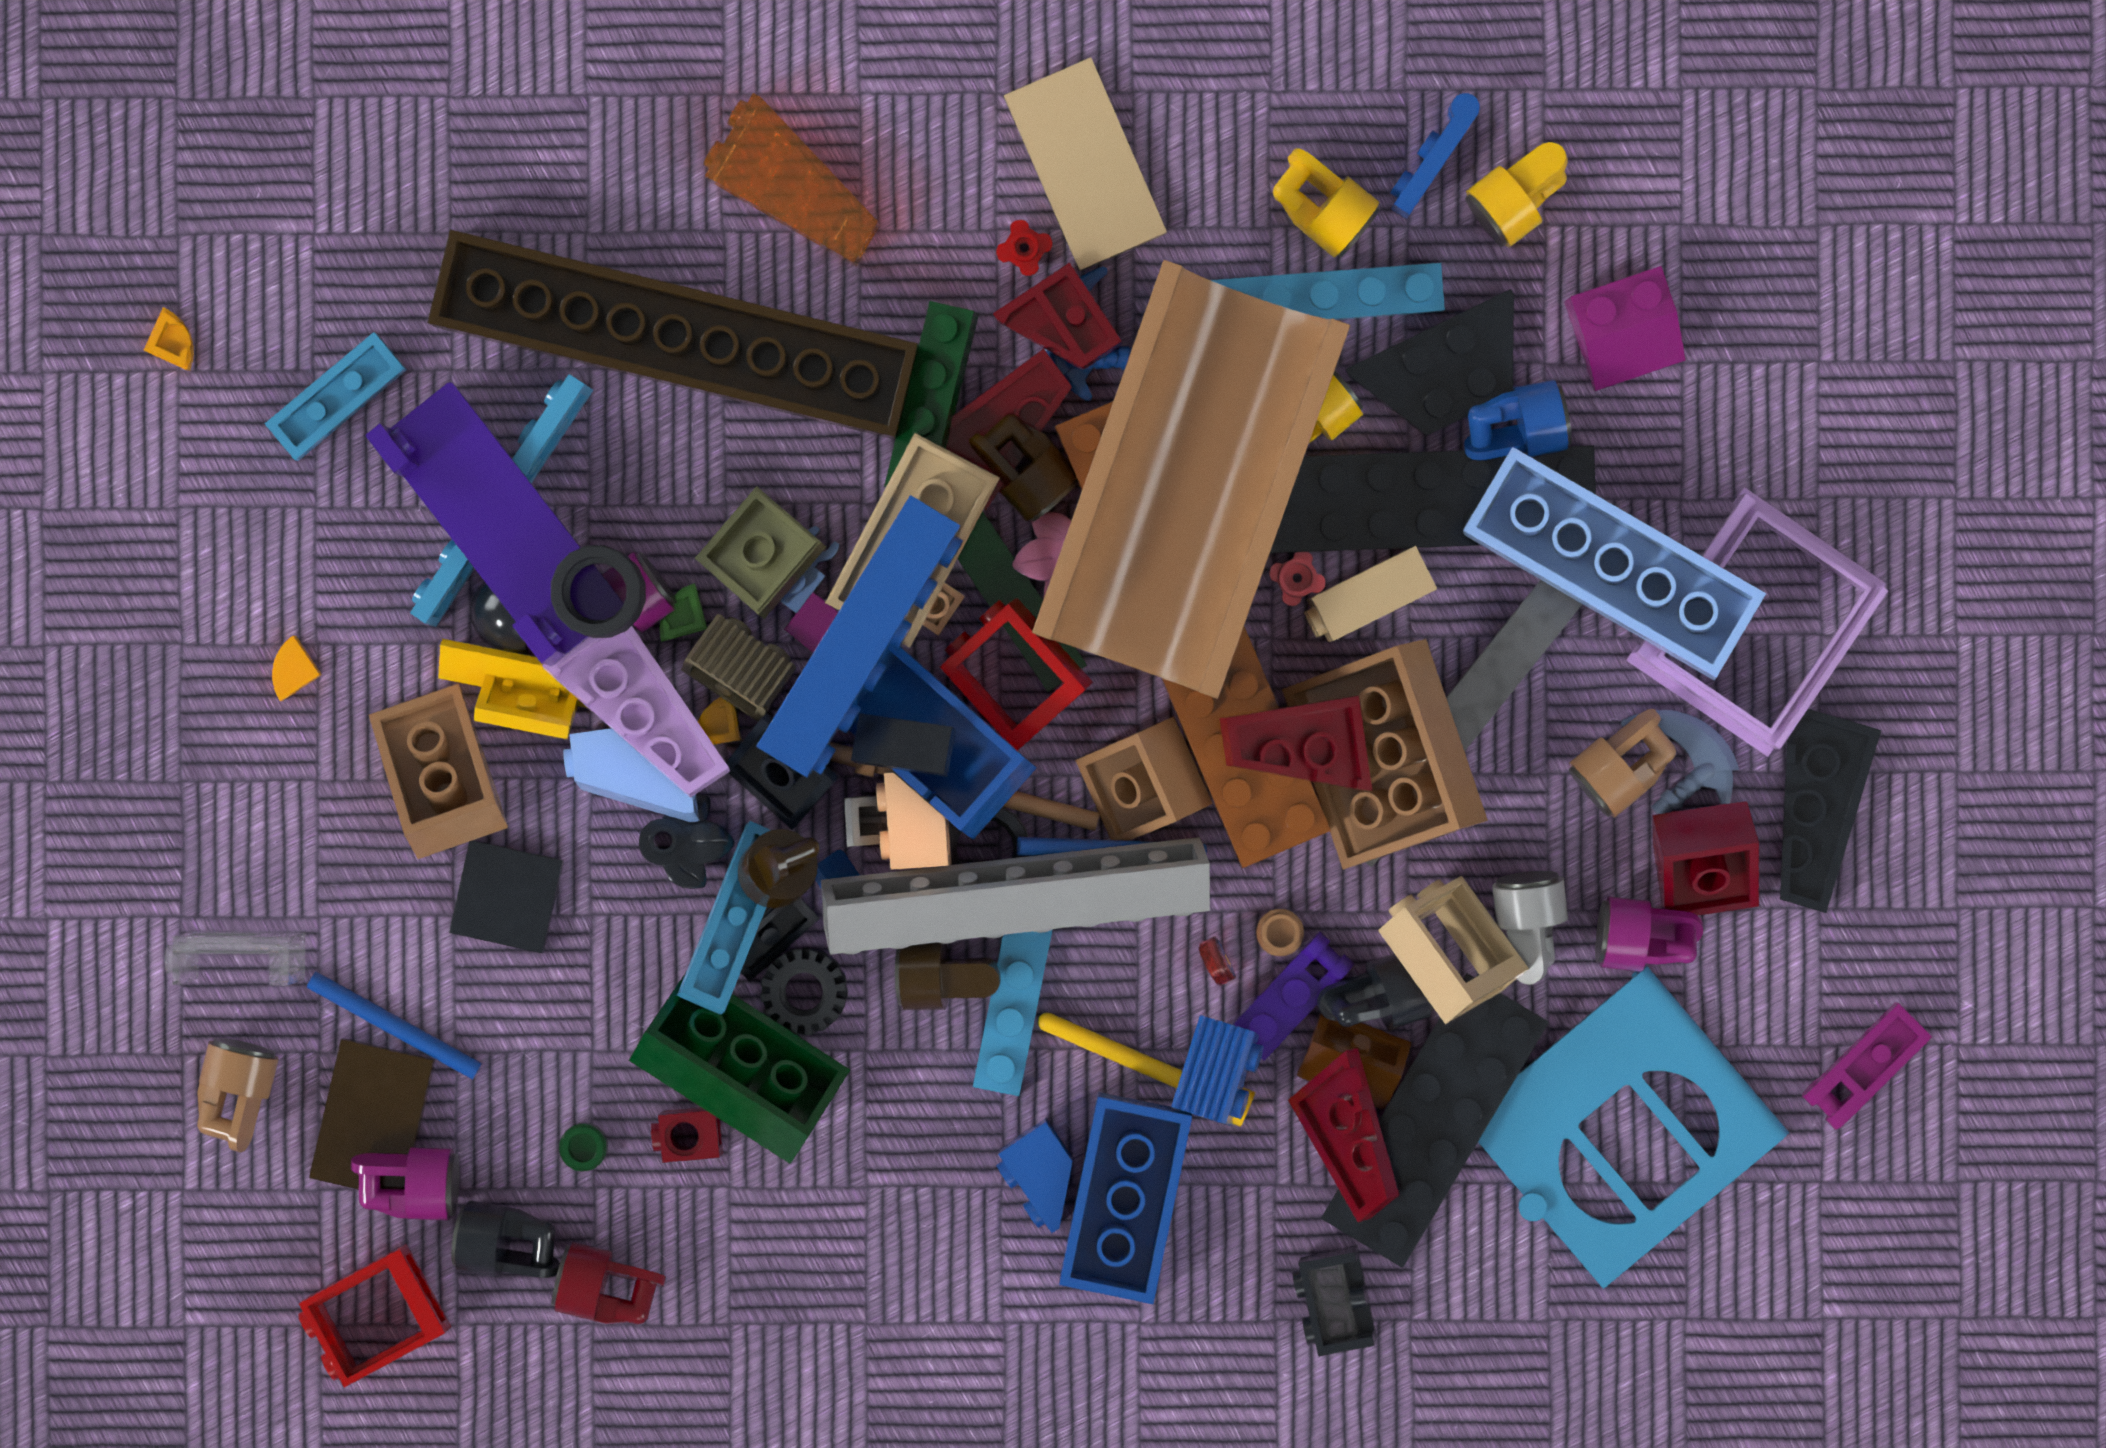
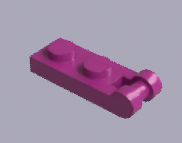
[1802,1002,1932,1130]

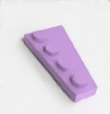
[542,626,730,798]

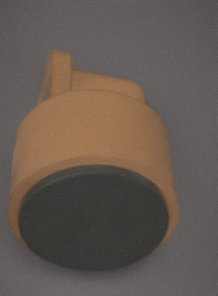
[1568,709,1676,818]
[197,1038,279,1153]

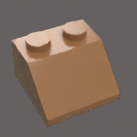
[1075,716,1213,841]

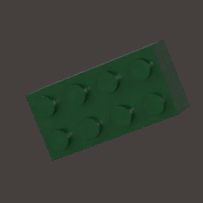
[628,972,850,1164]

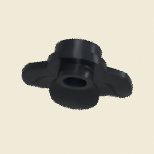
[639,794,735,889]

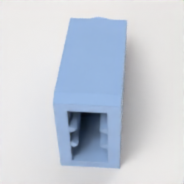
[563,729,699,822]

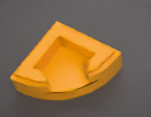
[144,307,194,371]
[272,635,322,701]
[697,697,742,745]

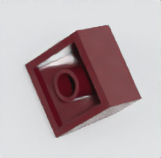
[1652,801,1759,916]

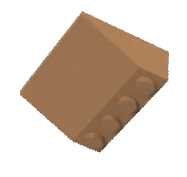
[1282,639,1488,870]

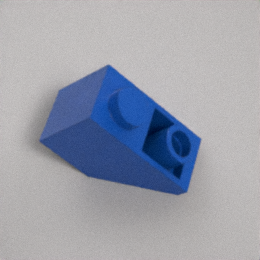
[996,1118,1073,1233]

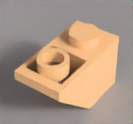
[876,772,952,870]

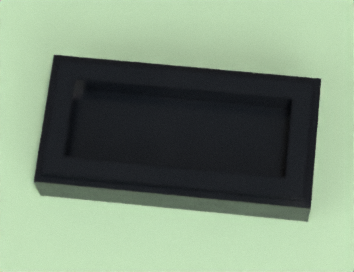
[851,713,956,777]

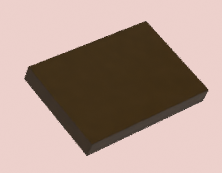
[309,1038,436,1190]

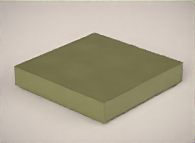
[695,486,827,619]

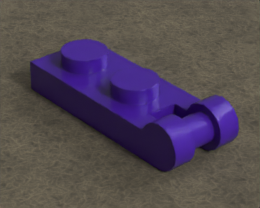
[1232,931,1355,1061]

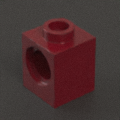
[651,1107,723,1163]

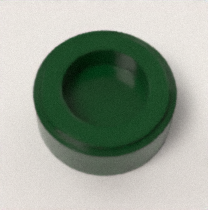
[559,1122,608,1172]

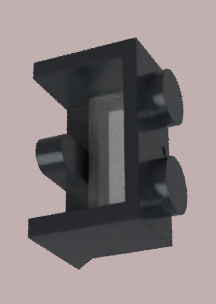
[1292,1244,1377,1357]

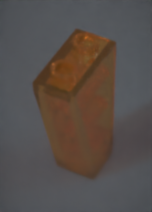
[703,93,880,267]

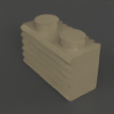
[681,614,797,722]

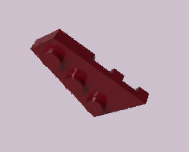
[1219,696,1373,791]
[1288,1048,1399,1222]

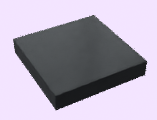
[449,840,564,953]

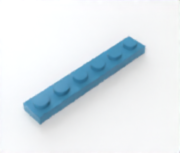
[1211,263,1445,320]
[410,374,593,627]

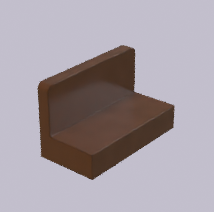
[1297,1013,1412,1109]

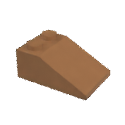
[369,683,508,859]

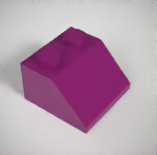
[1564,266,1686,392]

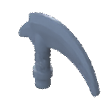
[1621,710,1739,814]

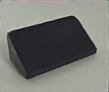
[740,897,820,982]

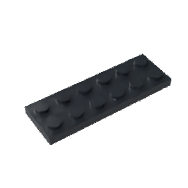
[1321,973,1549,1268]

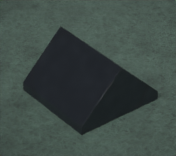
[725,712,842,830]

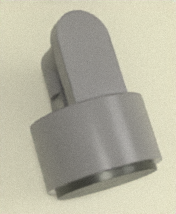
[1492,871,1568,985]

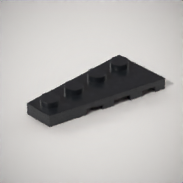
[1780,709,1881,913]

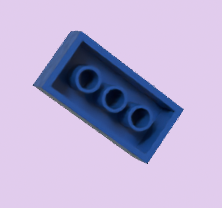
[1059,1092,1192,1304]

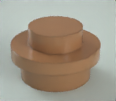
[1256,909,1304,956]

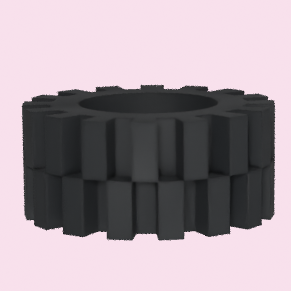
[760,947,848,1035]

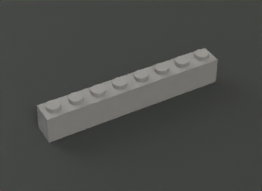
[821,837,1210,955]

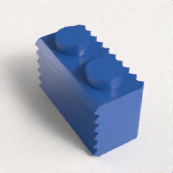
[1171,1015,1263,1126]

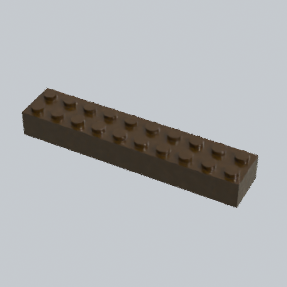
[427,229,919,440]

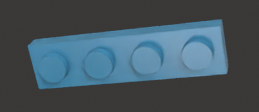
[677,821,771,1015]
[973,929,1053,1096]

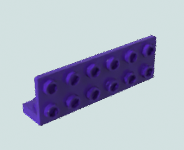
[365,382,624,666]

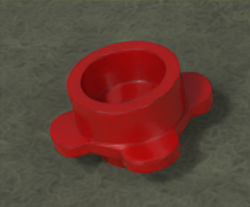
[996,219,1053,276]

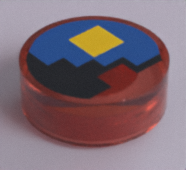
[1198,936,1236,986]

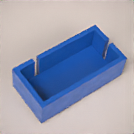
[849,646,1037,840]

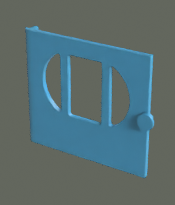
[1478,966,1789,1289]

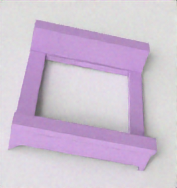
[1626,487,1888,757]

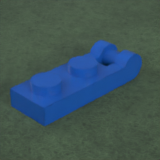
[1390,93,1480,219]

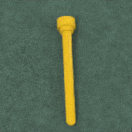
[1038,1012,1256,1127]

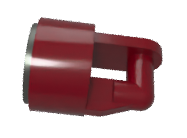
[551,1242,666,1324]

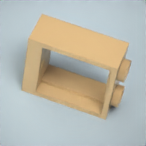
[1304,546,1437,642]
[1378,876,1529,1024]

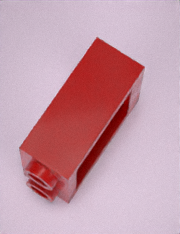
[939,598,1094,750]
[298,1243,452,1388]

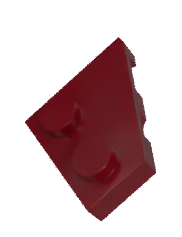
[993,263,1123,370]

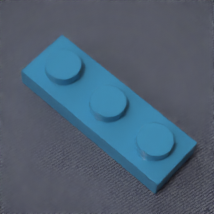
[264,332,407,461]

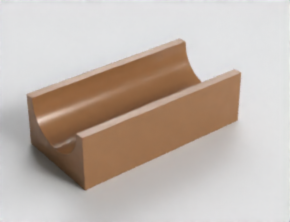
[1032,260,1350,699]

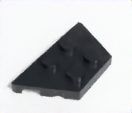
[1345,289,1514,437]

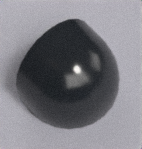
[470,581,528,654]

